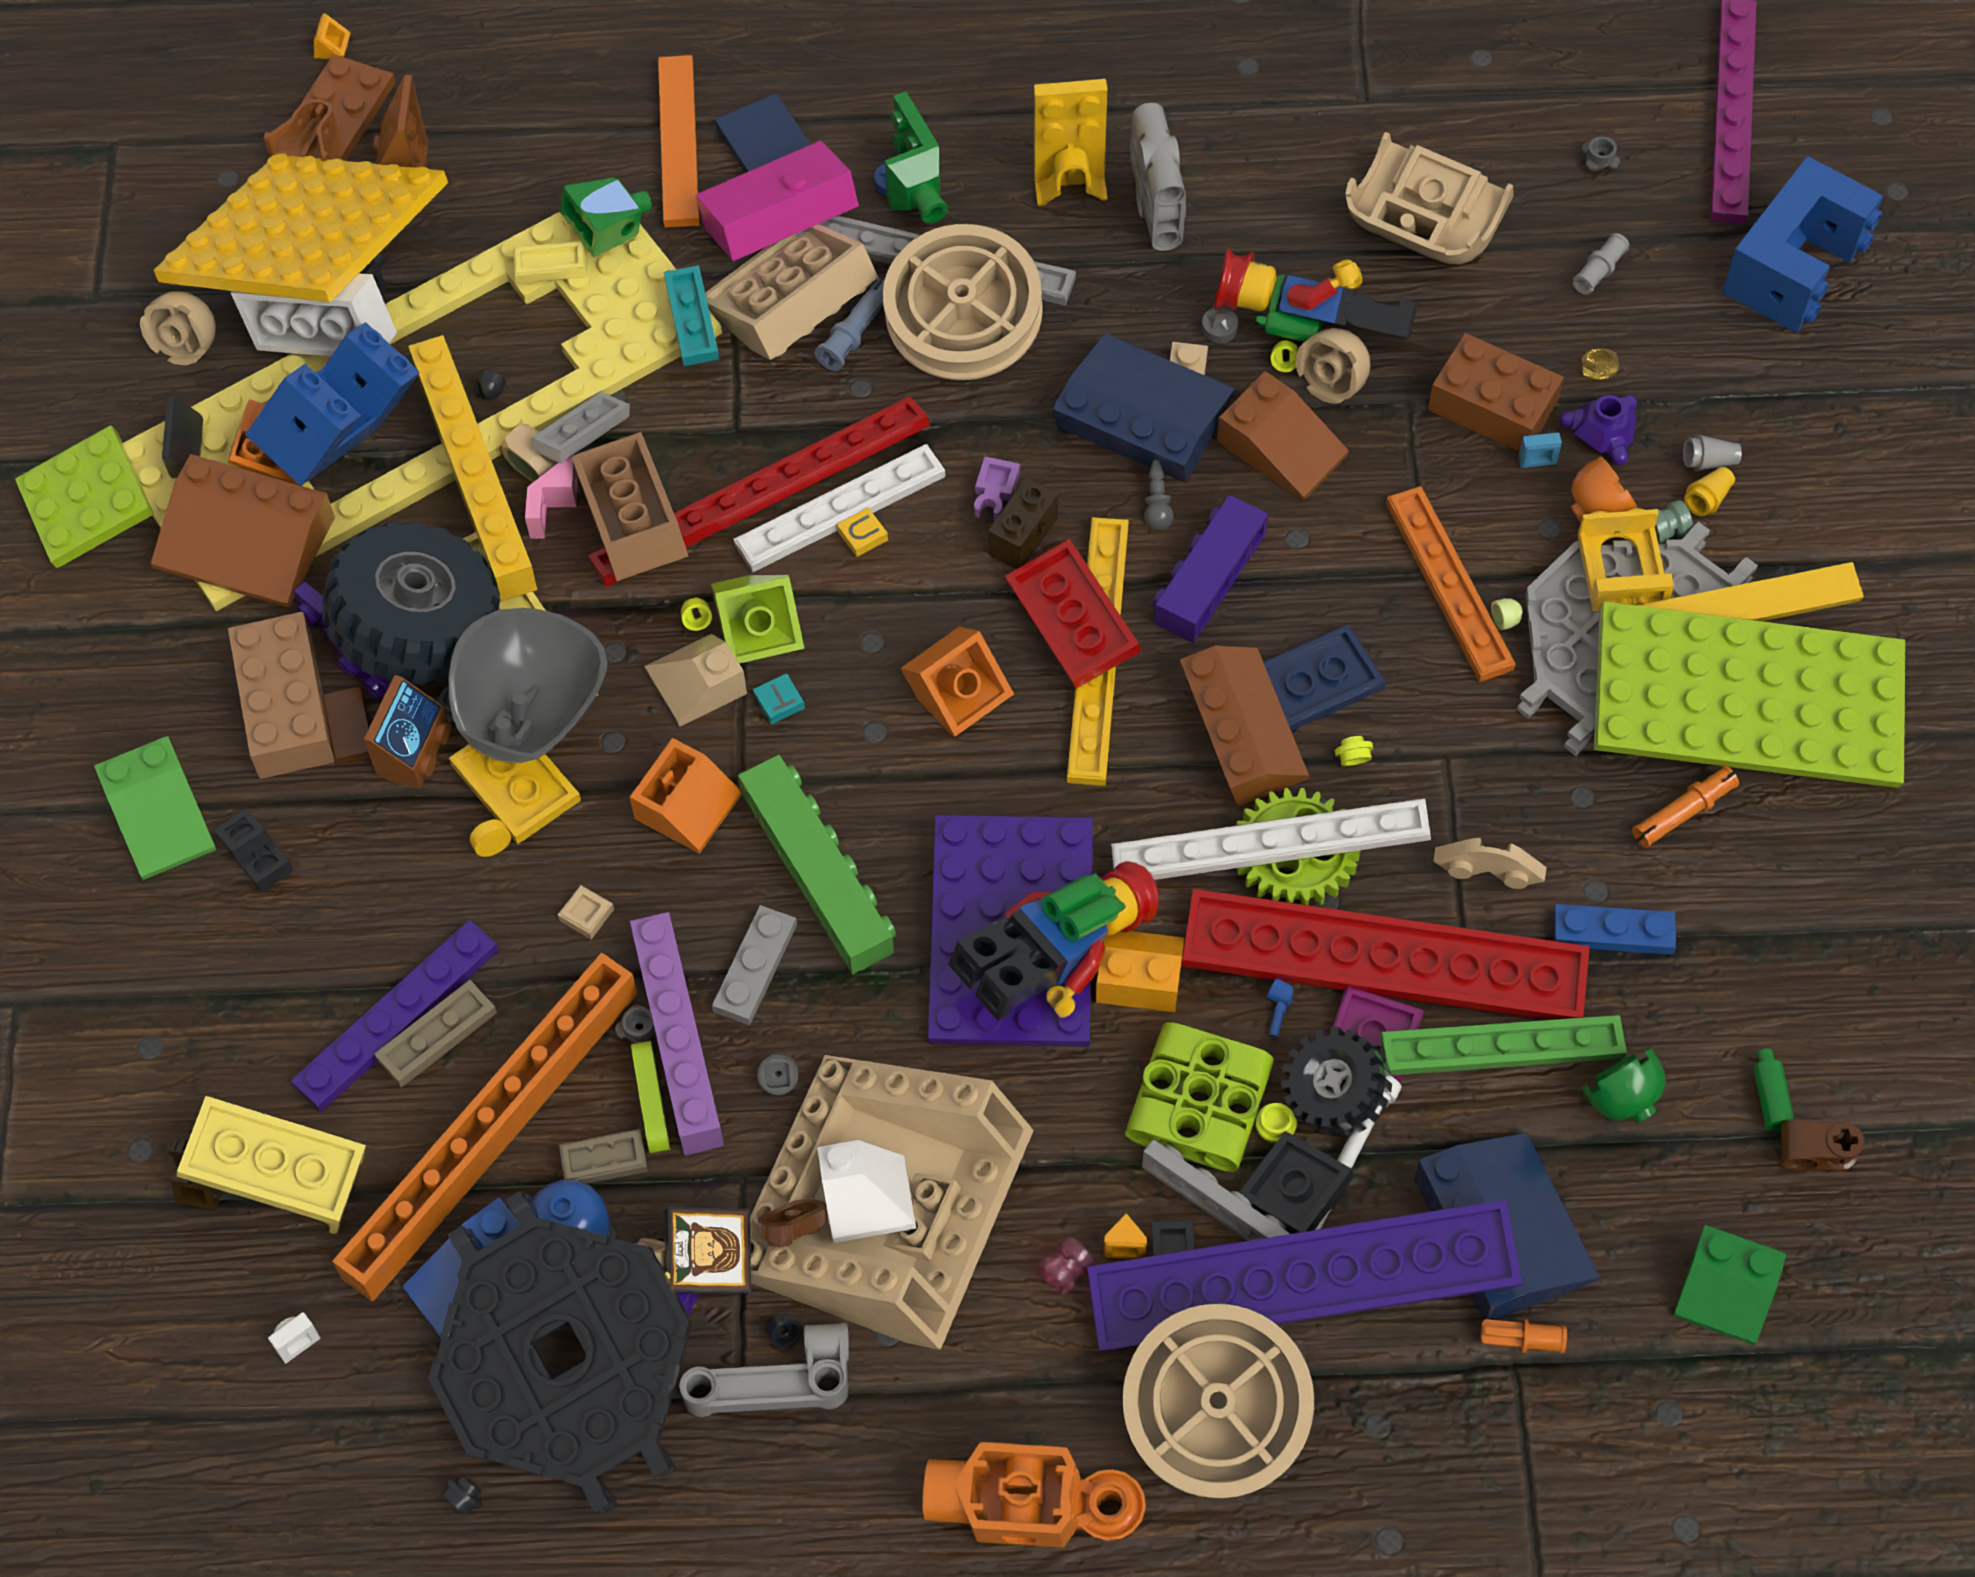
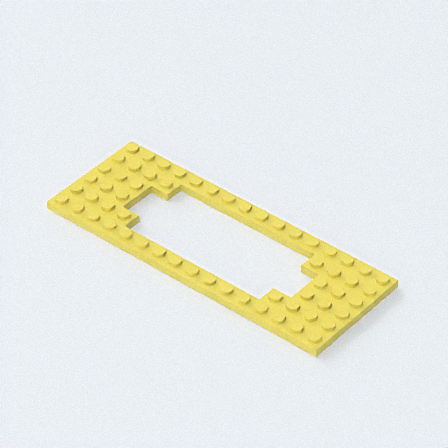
[123,212,722,611]

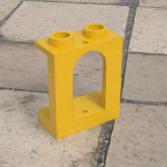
[1577,508,1674,612]

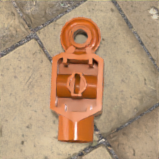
[923,1442,1146,1548]

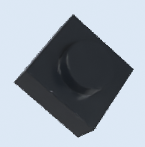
[1151,1220,1195,1256]

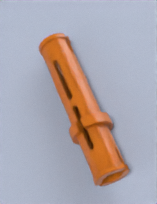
[1632,766,1739,848]

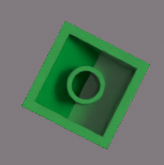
[1673,1225,1787,1346]

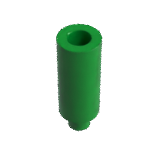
[1753,1048,1795,1132]

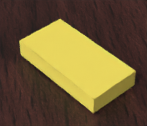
[513,241,587,283]

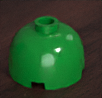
[1580,1047,1666,1123]

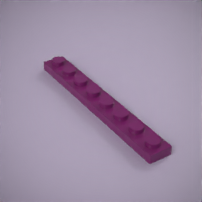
[1710,0,1756,224]

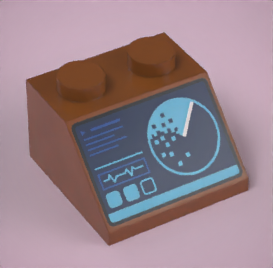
[364,675,451,789]

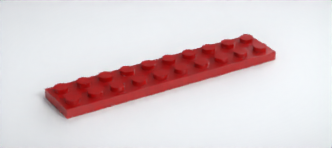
[1182,889,1590,1020]

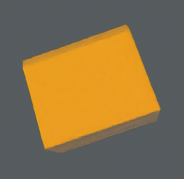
[314,13,351,59]
[1104,1213,1147,1259]

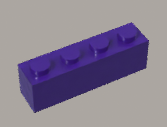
[1152,495,1268,644]

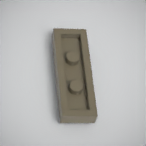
[374,980,497,1088]

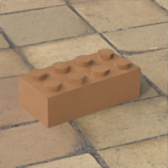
[571,432,688,581]
[228,611,336,779]

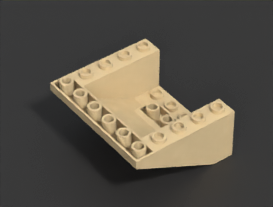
[750,1055,1034,1350]

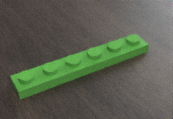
[1379,1015,1627,1076]

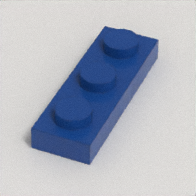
[1553,904,1676,955]

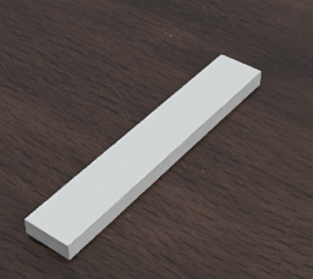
[734,444,945,573]

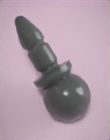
[1144,460,1174,530]

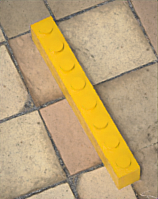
[408,335,537,602]

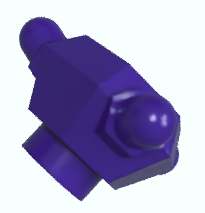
[1559,395,1637,465]

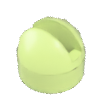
[1491,598,1522,631]

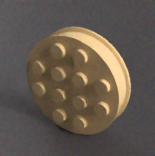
[883,224,1043,380]
[1123,1304,1314,1498]

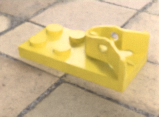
[177,1096,366,1234]

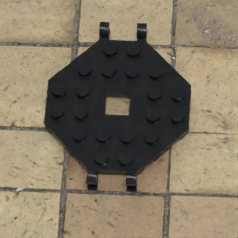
[428,1191,692,1513]

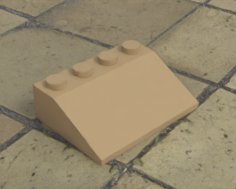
[705,224,879,360]

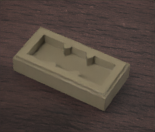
[559,1129,648,1184]

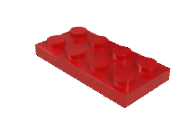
[1005,539,1142,689]

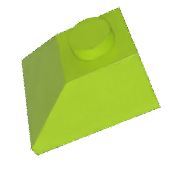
[711,575,805,664]

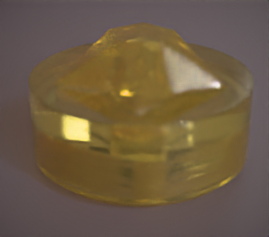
[1581,348,1619,380]

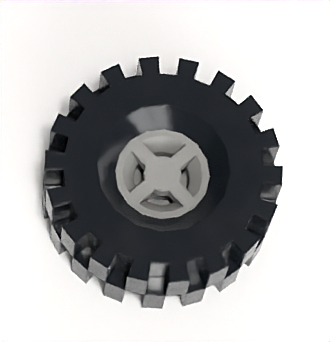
[1281,1027,1392,1137]

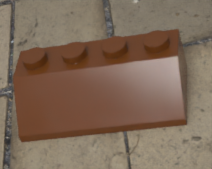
[1180,645,1310,807]

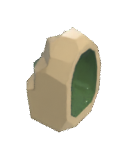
[502,424,557,482]

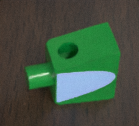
[560,178,651,257]

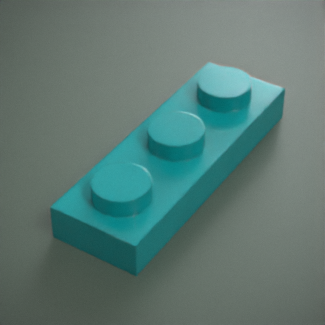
[664,265,719,366]

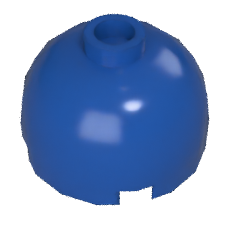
[532,1179,611,1236]

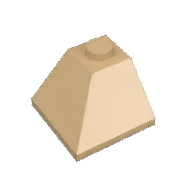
[644,634,747,727]

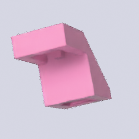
[525,456,578,539]

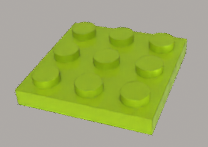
[15,425,154,568]

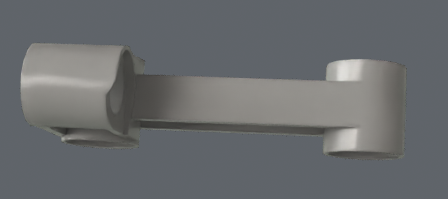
[679,1323,849,1417]

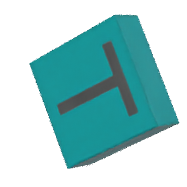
[753,673,805,725]

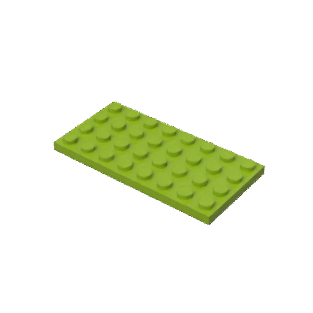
[1594,601,1905,788]

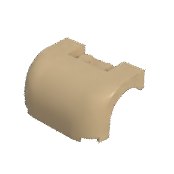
[1345,132,1514,265]

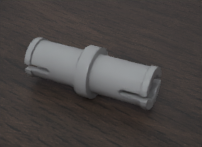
[1573,233,1629,295]

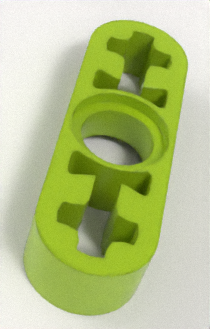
[631,1040,670,1154]

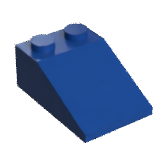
[402,1197,520,1339]

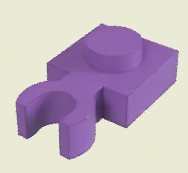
[974,457,1020,521]

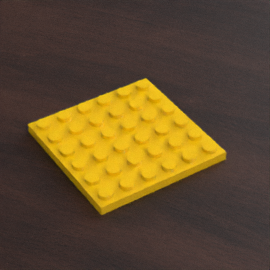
[154,153,448,303]

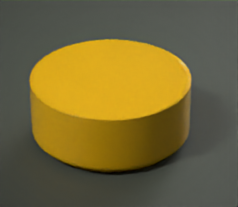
[470,819,511,857]

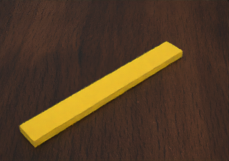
[1067,517,1129,786]

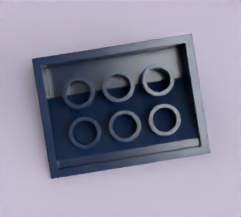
[1053,333,1235,483]
[1414,1133,1600,1320]

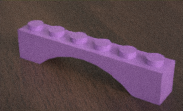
[630,912,724,1156]

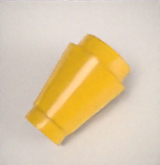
[1684,467,1735,516]

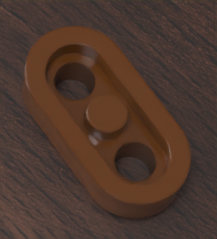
[758,1199,828,1247]

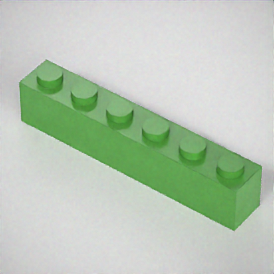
[738,755,896,975]

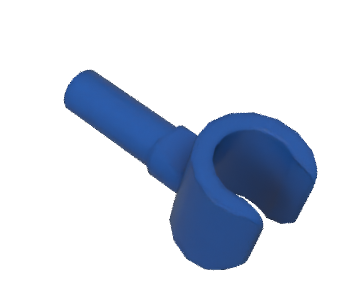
[1267,979,1293,1038]

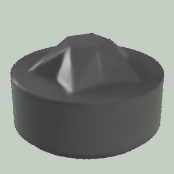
[1202,307,1238,344]
[757,1052,799,1095]

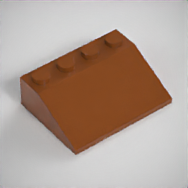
[151,454,335,608]

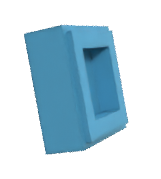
[1518,433,1562,468]

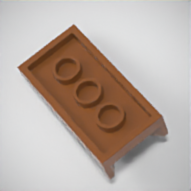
[264,54,396,161]

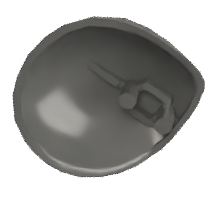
[449,608,608,763]

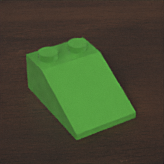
[94,736,216,880]

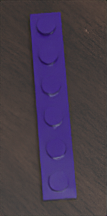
[291,920,499,1112]

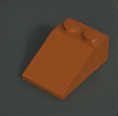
[371,75,429,168]
[1217,371,1349,501]

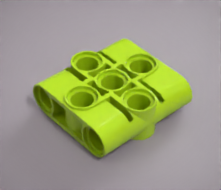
[1125,1022,1274,1172]

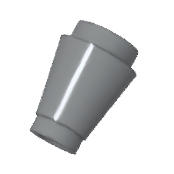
[1683,434,1742,471]

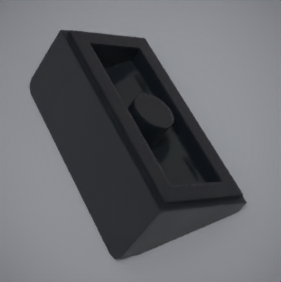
[162,396,204,478]

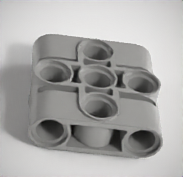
[1130,103,1186,251]

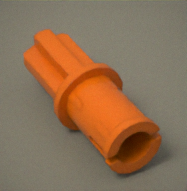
[1480,1318,1567,1353]

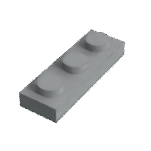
[532,392,630,463]
[712,905,797,1025]

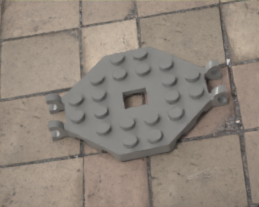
[1516,522,1758,756]

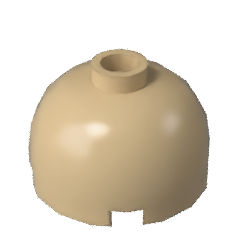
[140,291,216,366]
[1296,328,1370,404]

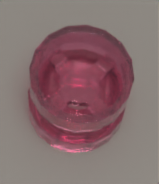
[1037,1236,1095,1295]

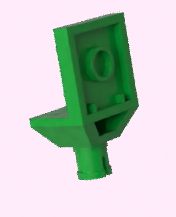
[885,91,948,224]

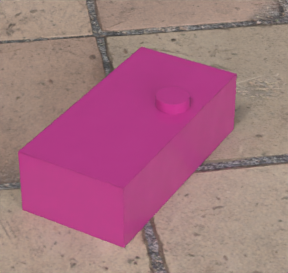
[696,141,859,261]

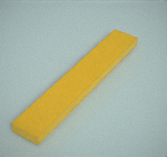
[1637,562,1864,621]

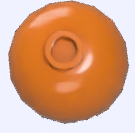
[1570,456,1638,523]

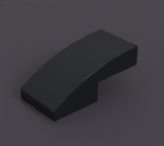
[214,808,294,892]

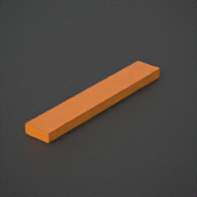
[658,55,700,228]
[1386,486,1516,682]

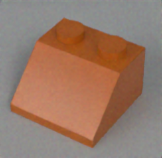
[900,626,1014,737]

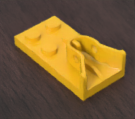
[1034,79,1108,206]

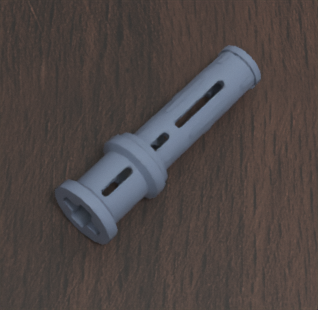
[815,278,885,371]

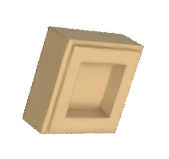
[558,885,614,939]

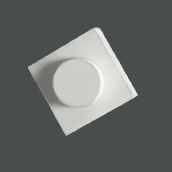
[268,1312,320,1364]

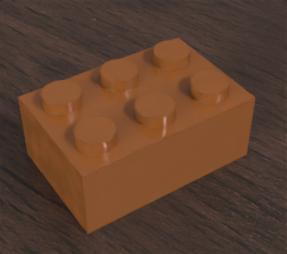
[1428,333,1564,451]

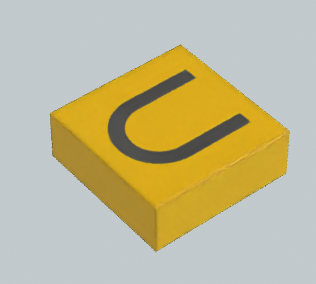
[837,508,888,557]

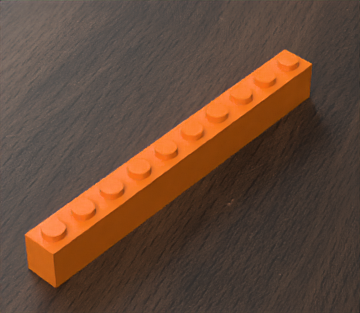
[332,952,638,1302]

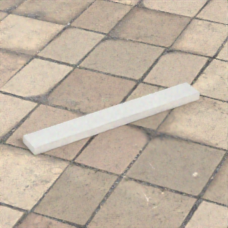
[1111,799,1431,880]

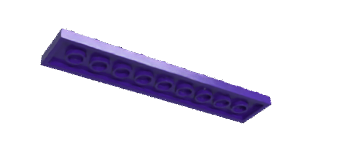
[1087,1199,1522,1353]

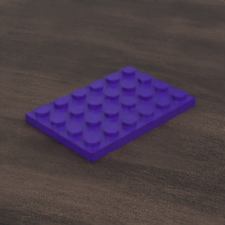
[928,815,1093,1047]

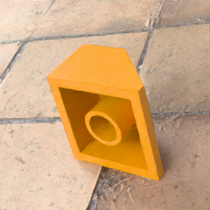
[1096,931,1185,1013]

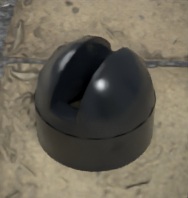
[475,369,506,400]
[765,1311,802,1349]

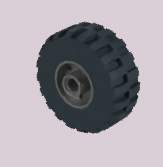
[322,522,500,685]

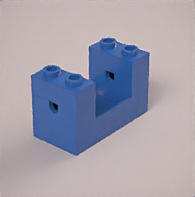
[1722,156,1883,333]
[245,322,420,486]

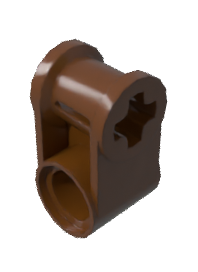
[1780,1119,1865,1172]

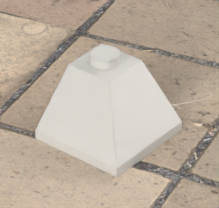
[817,1140,916,1243]

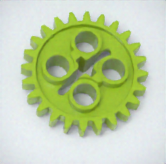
[1236,788,1360,905]

